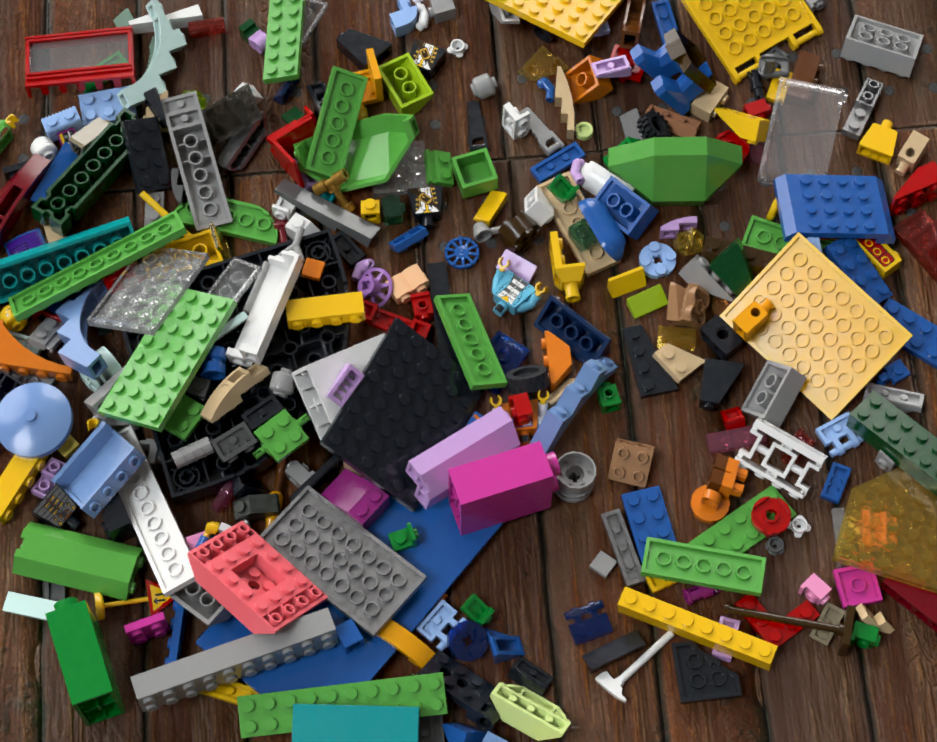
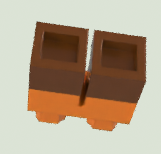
[706,453,748,499]

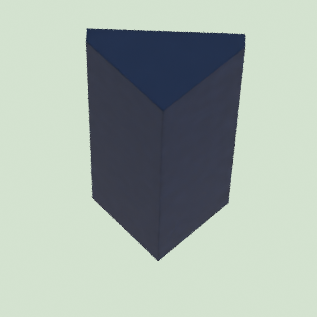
[533,294,611,364]

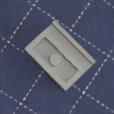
[28,317,64,353]

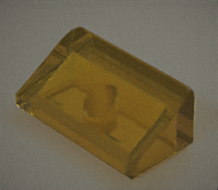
[657,326,696,351]

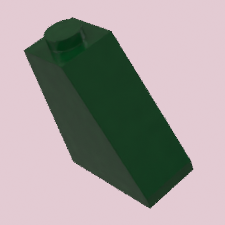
[709,237,755,297]

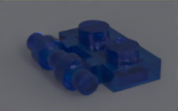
[563,600,613,646]

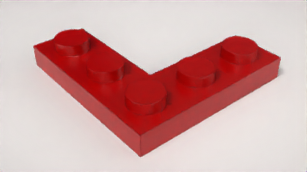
[734,595,820,649]

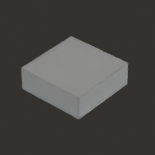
[589,551,617,579]

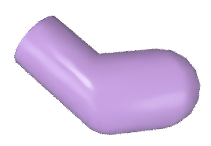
[351,259,375,282]

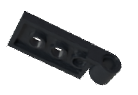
[418,650,501,733]

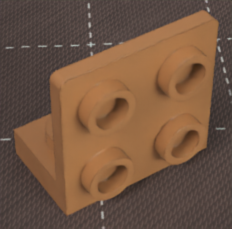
[608,438,655,487]

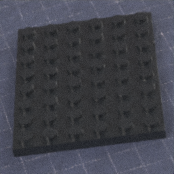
[319,317,484,512]

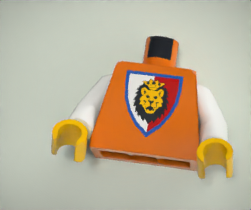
[489,390,549,446]

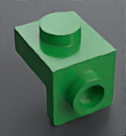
[546,174,580,203]
[459,594,495,625]

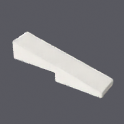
[128,4,205,34]

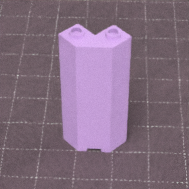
[405,406,520,510]

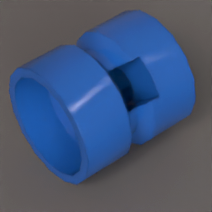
[200,345,227,381]

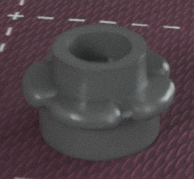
[765,537,785,556]

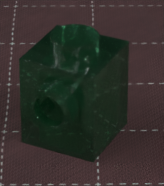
[381,195,406,226]

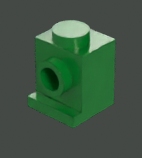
[596,382,622,414]
[850,621,881,649]

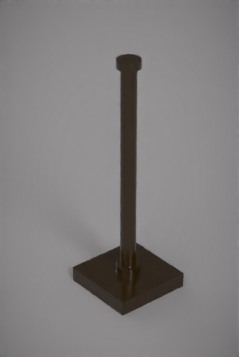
[724,603,856,657]

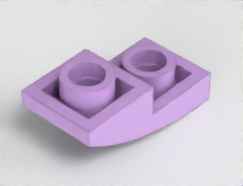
[31,457,65,499]

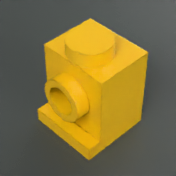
[361,198,381,224]

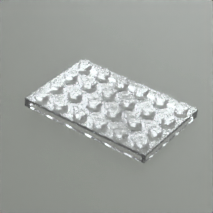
[87,247,209,336]

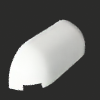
[580,161,634,196]

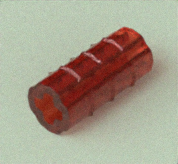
[188,17,226,38]

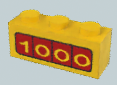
[855,238,902,280]

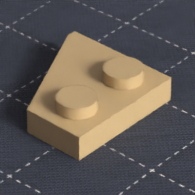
[652,343,705,384]

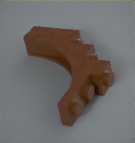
[619,0,646,49]

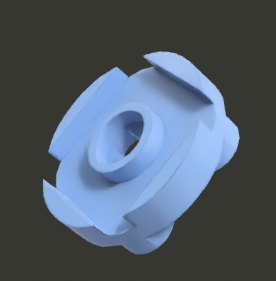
[639,241,676,279]

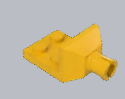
[549,231,585,303]

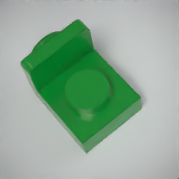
[388,522,419,553]

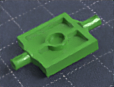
[252,409,311,464]

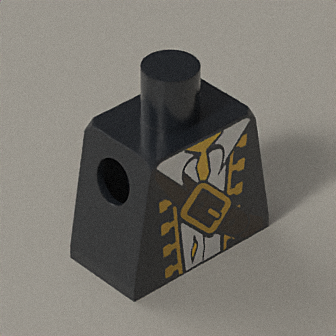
[410,39,446,80]
[407,186,443,230]

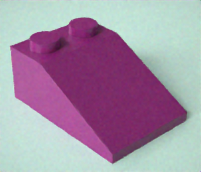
[321,468,390,530]

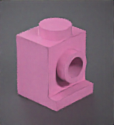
[798,573,832,606]

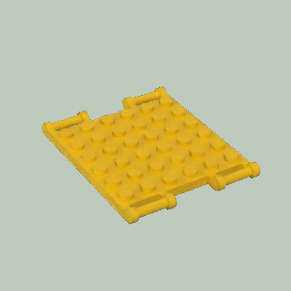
[681,0,824,85]

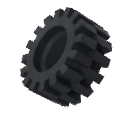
[637,110,671,139]

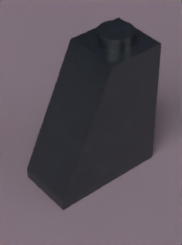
[336,28,392,70]
[698,358,744,411]

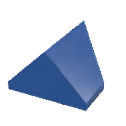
[484,627,525,664]
[442,722,487,742]

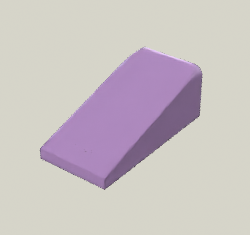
[591,55,631,78]

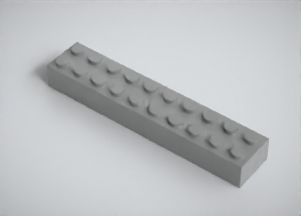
[130,608,338,712]

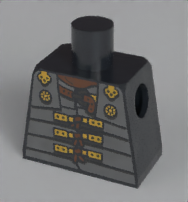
[31,483,81,531]

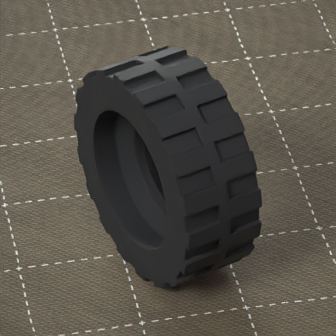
[505,365,550,394]

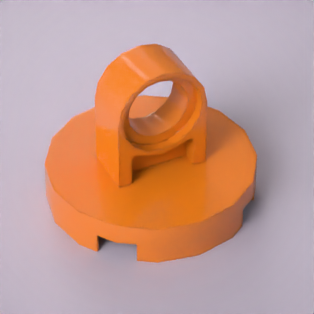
[690,485,730,524]

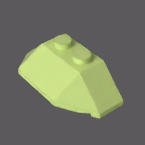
[490,682,571,741]

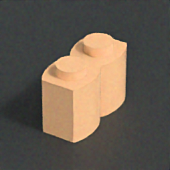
[385,264,429,305]

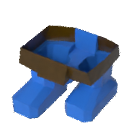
[629,28,717,116]

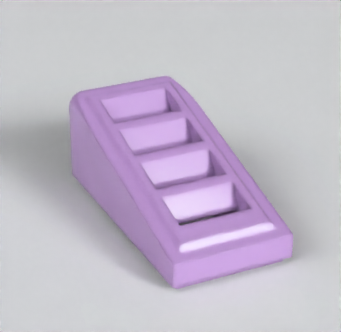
[326,364,365,408]

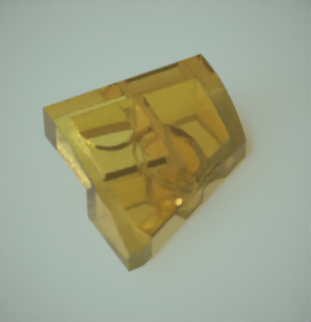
[518,45,569,82]

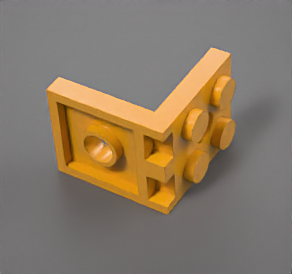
[353,48,384,106]

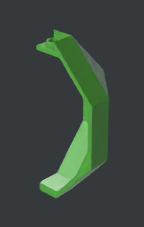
[293,113,420,192]
[607,137,743,206]

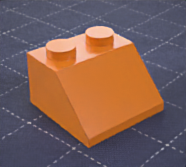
[564,55,613,104]

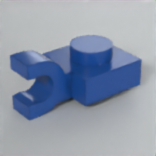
[875,359,911,386]

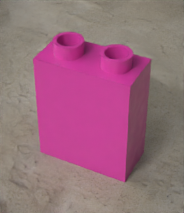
[448,441,561,536]

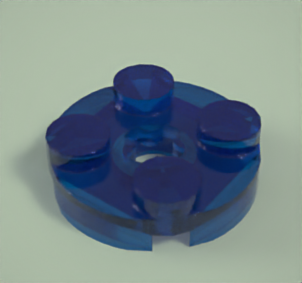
[447,620,488,662]

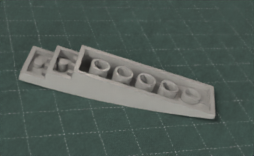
[160,91,233,232]

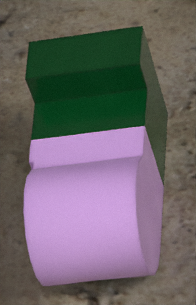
[239,18,267,54]

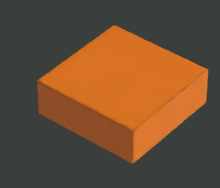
[301,258,325,281]

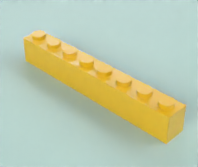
[617,587,778,671]

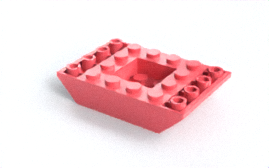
[187,520,328,634]

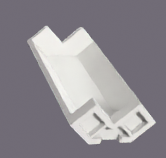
[226,250,303,367]

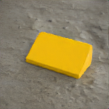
[473,190,508,228]
[607,266,646,298]

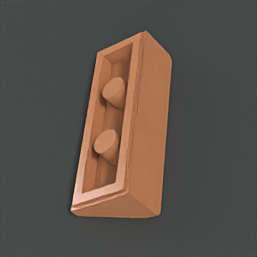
[646,104,702,137]

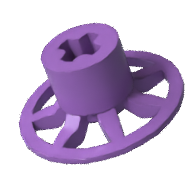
[357,268,393,308]

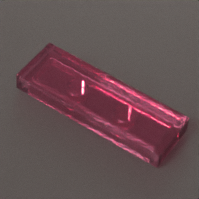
[705,426,767,454]

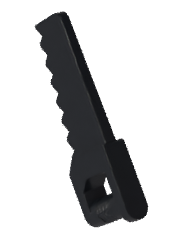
[467,100,489,152]

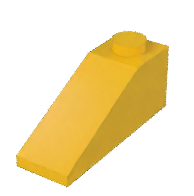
[714,107,770,145]

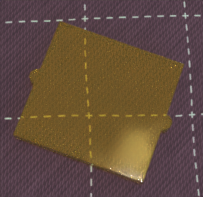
[209,222,231,259]

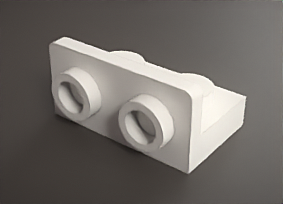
[502,102,531,140]

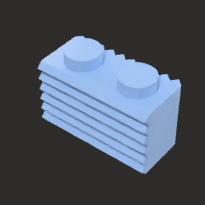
[41,106,83,142]

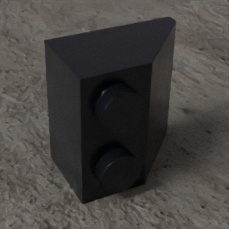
[101,492,137,543]

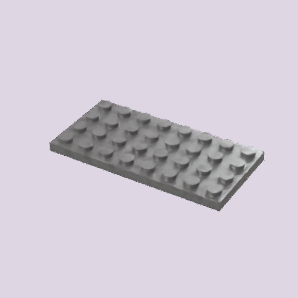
[260,485,428,638]

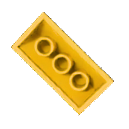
[142,228,223,282]

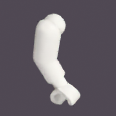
[412,0,429,31]

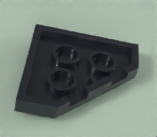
[671,641,742,704]

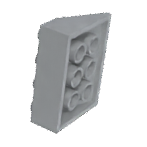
[840,14,924,78]

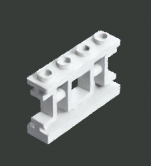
[734,417,828,499]

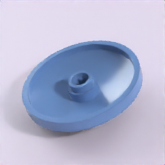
[0,382,73,459]

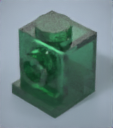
[568,218,597,252]

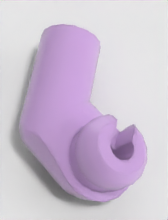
[570,158,585,185]

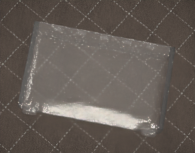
[757,76,848,185]

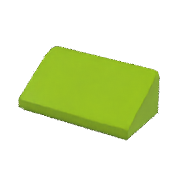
[626,284,668,320]

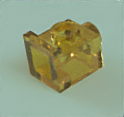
[673,227,704,256]

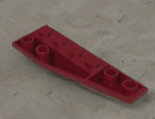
[0,153,52,250]

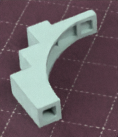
[117,0,187,109]

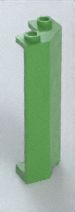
[12,522,145,601]

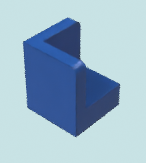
[335,618,364,655]

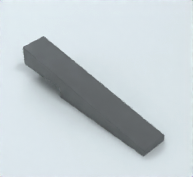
[274,179,380,248]

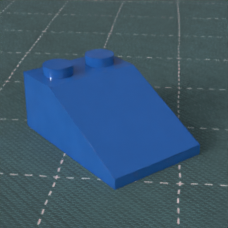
[595,175,659,241]

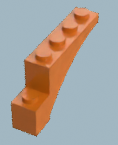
[0,320,74,382]

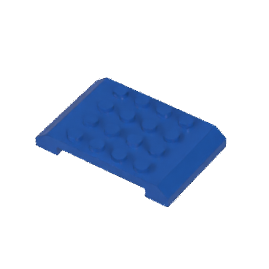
[773,174,896,244]

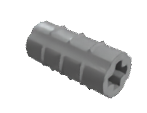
[171,436,214,469]

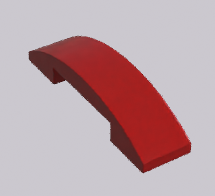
[363,299,432,339]

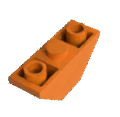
[541,331,572,391]

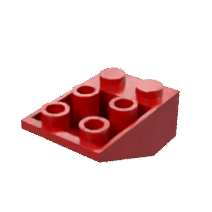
[889,161,937,216]

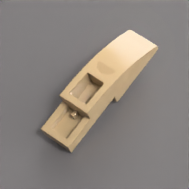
[200,363,270,423]

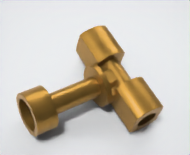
[312,168,356,212]

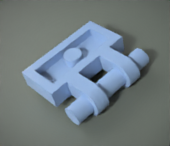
[815,411,865,458]
[416,599,468,651]

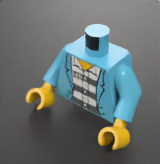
[492,257,548,317]

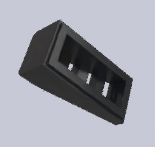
[143,87,167,129]

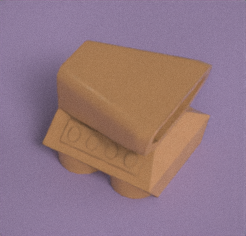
[666,281,710,330]

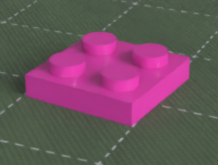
[832,562,883,610]
[124,612,171,645]

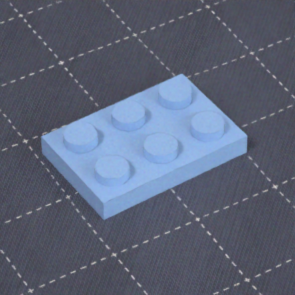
[78,85,138,127]

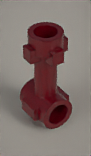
[273,220,288,244]

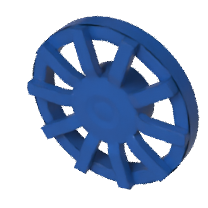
[444,236,479,270]

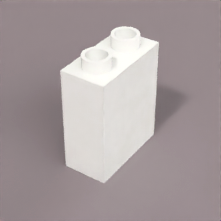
[291,333,385,441]

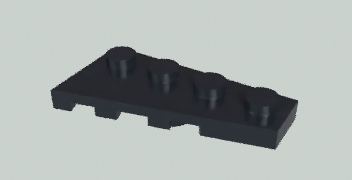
[622,324,679,399]

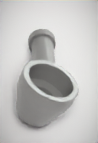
[473,222,501,243]

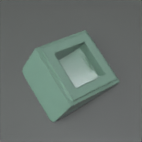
[113,8,134,27]

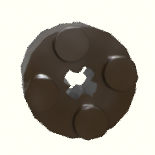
[497,210,541,253]

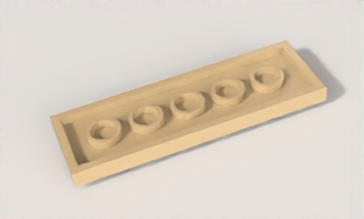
[537,171,621,278]

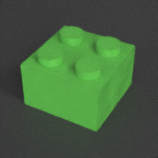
[451,147,498,199]

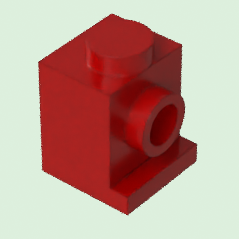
[743,98,772,119]
[410,291,434,322]
[508,392,533,425]

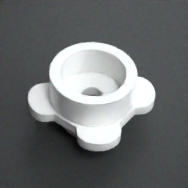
[447,39,468,58]
[788,515,811,538]

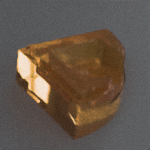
[711,296,730,317]

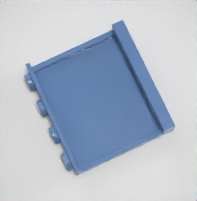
[51,421,147,519]

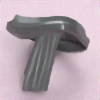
[758,54,789,79]

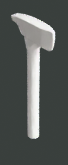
[595,631,674,703]

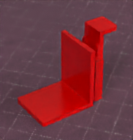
[266,106,317,188]

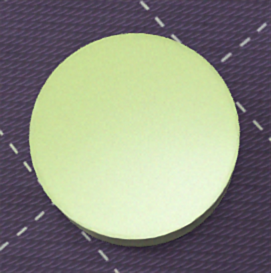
[575,122,593,141]

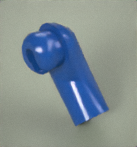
[537,77,555,103]

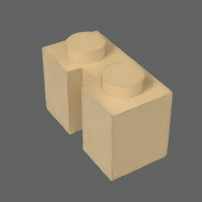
[690,81,729,123]

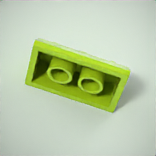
[378,52,434,114]

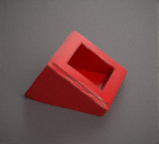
[720,407,746,433]

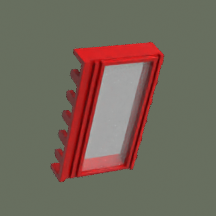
[25,26,136,98]

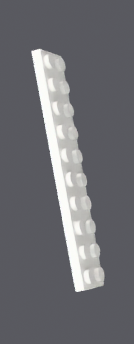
[117,425,196,597]

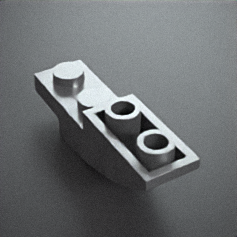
[841,77,884,141]

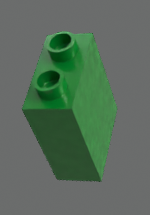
[45,597,126,726]

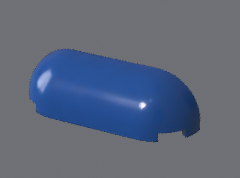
[30,142,78,203]
[578,198,626,262]

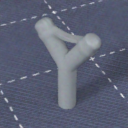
[278,227,305,263]

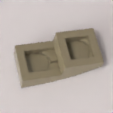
[809,602,845,646]

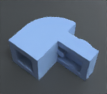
[389,0,418,38]

